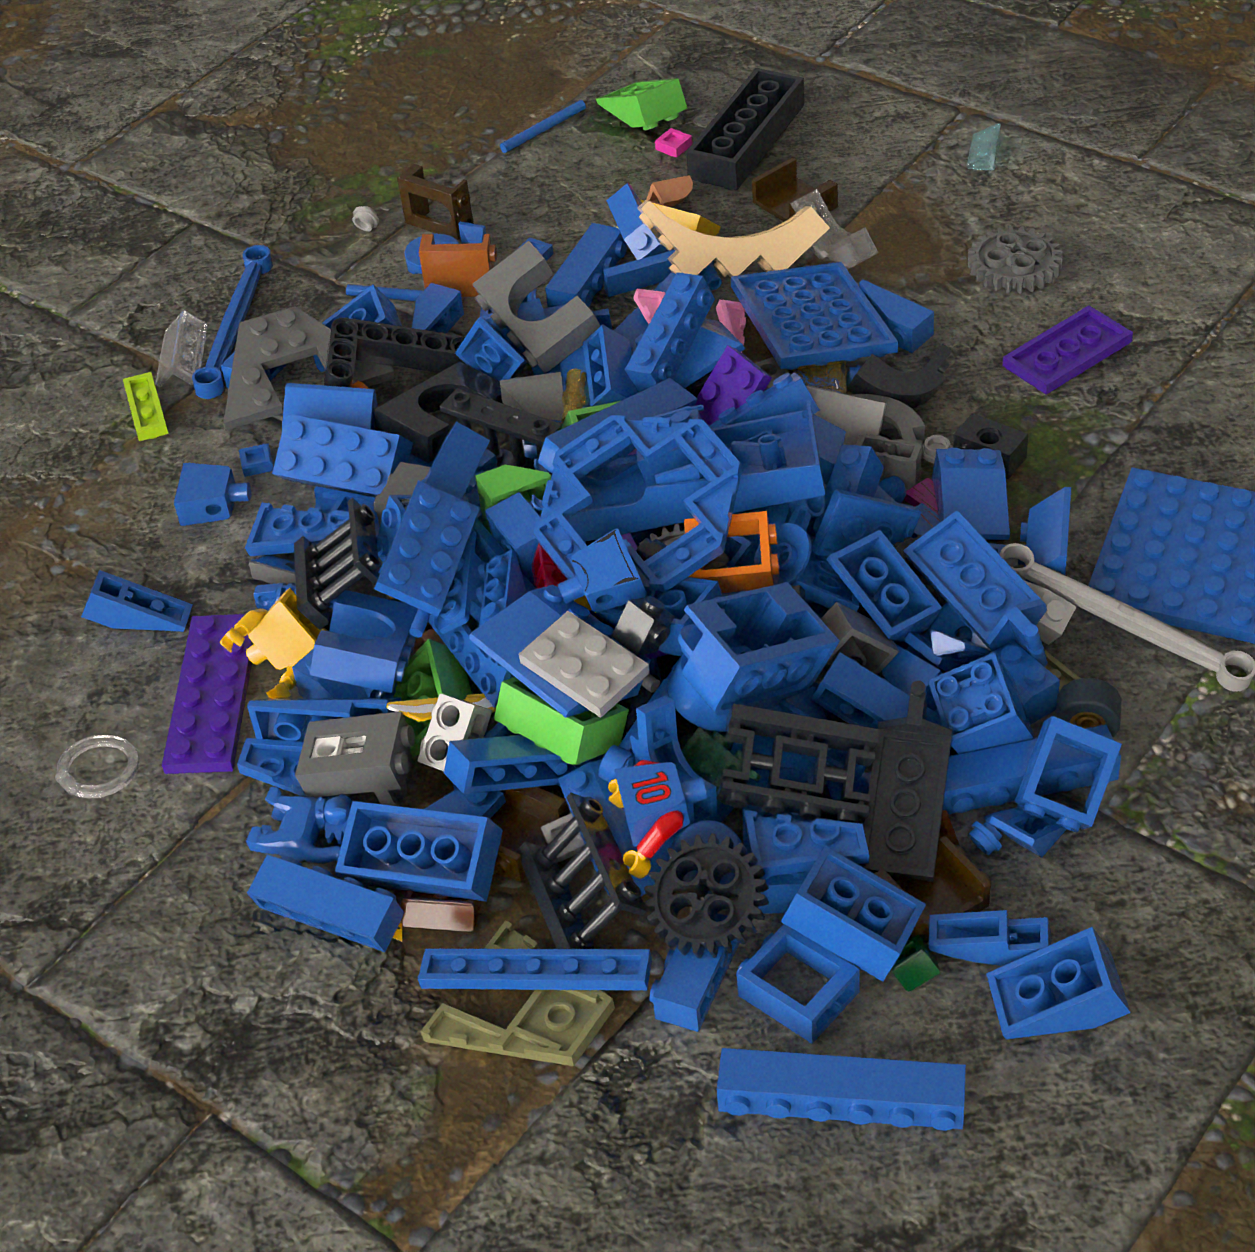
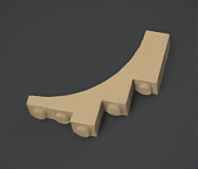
[637,200,830,278]

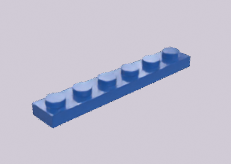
[418,949,652,991]

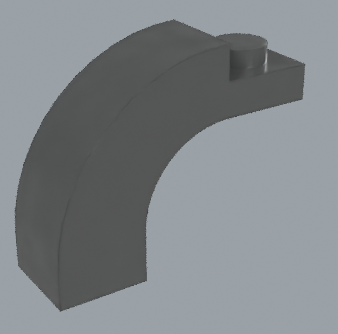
[853,394,925,458]

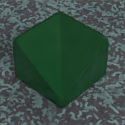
[891,934,941,992]

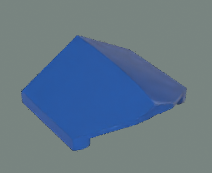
[984,804,1066,857]

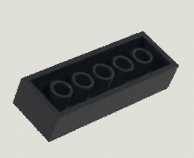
[686,68,804,190]

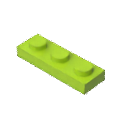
[123,372,169,441]

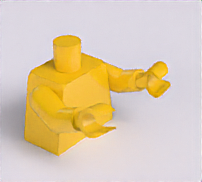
[220,588,327,699]

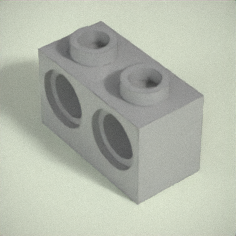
[417,693,492,771]

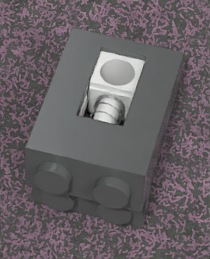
[295,712,415,807]

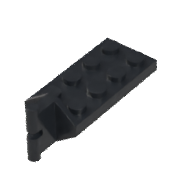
[858,681,952,882]

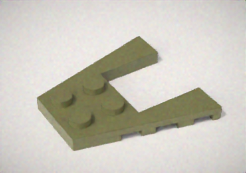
[420,920,615,1066]

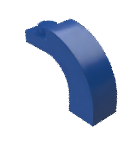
[630,695,718,829]

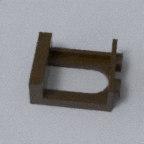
[397,163,474,240]

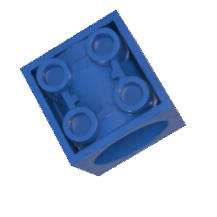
[928,653,1035,754]

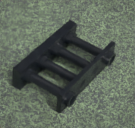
[440,388,563,477]
[294,497,381,630]
[516,792,647,949]

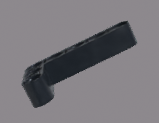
[324,318,465,387]

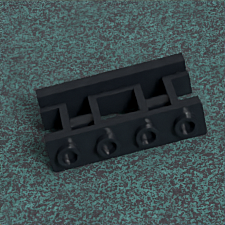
[717,703,879,824]

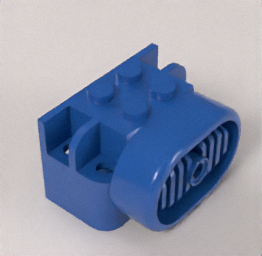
[667,582,840,732]

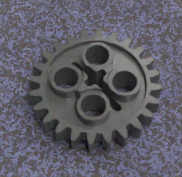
[968,226,1063,294]

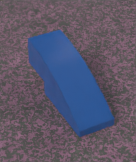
[929,910,1052,966]

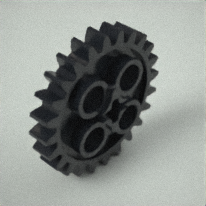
[643,834,769,959]

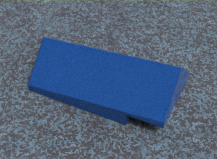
[247,697,401,742]

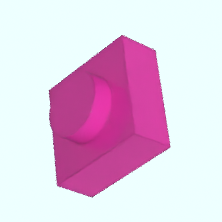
[655,128,693,158]

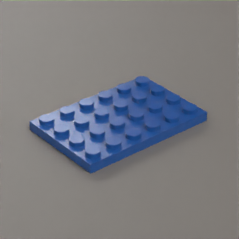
[731,262,898,370]

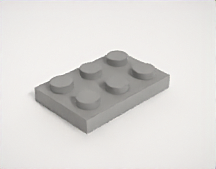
[519,611,649,718]

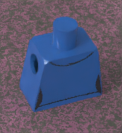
[557,528,648,612]

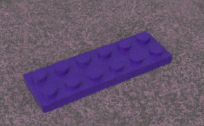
[162,614,254,774]

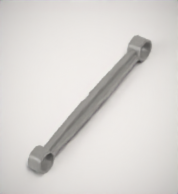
[1000,543,1255,691]

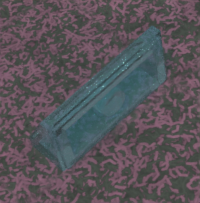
[967,123,1001,170]

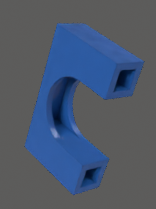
[309,590,418,693]

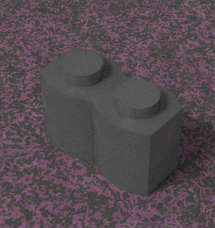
[855,434,921,490]

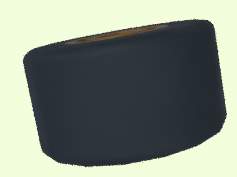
[1056,678,1122,738]

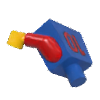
[608,759,707,879]

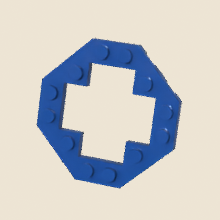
[533,415,743,592]

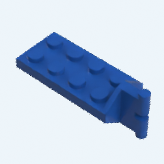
[903,510,1048,667]

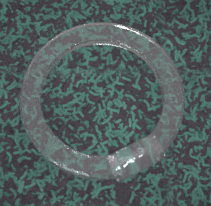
[55,735,140,798]

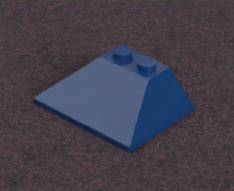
[631,318,745,393]

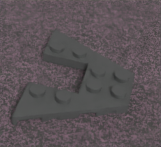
[224,306,394,431]

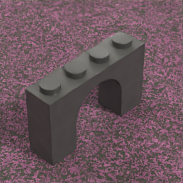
[472,241,600,374]

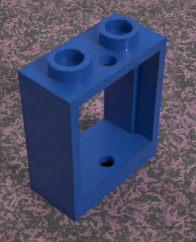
[1014,716,1122,832]
[736,924,860,1044]

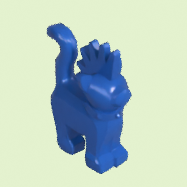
[246,787,352,877]

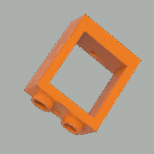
[684,511,780,593]

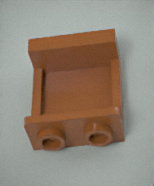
[419,234,497,297]

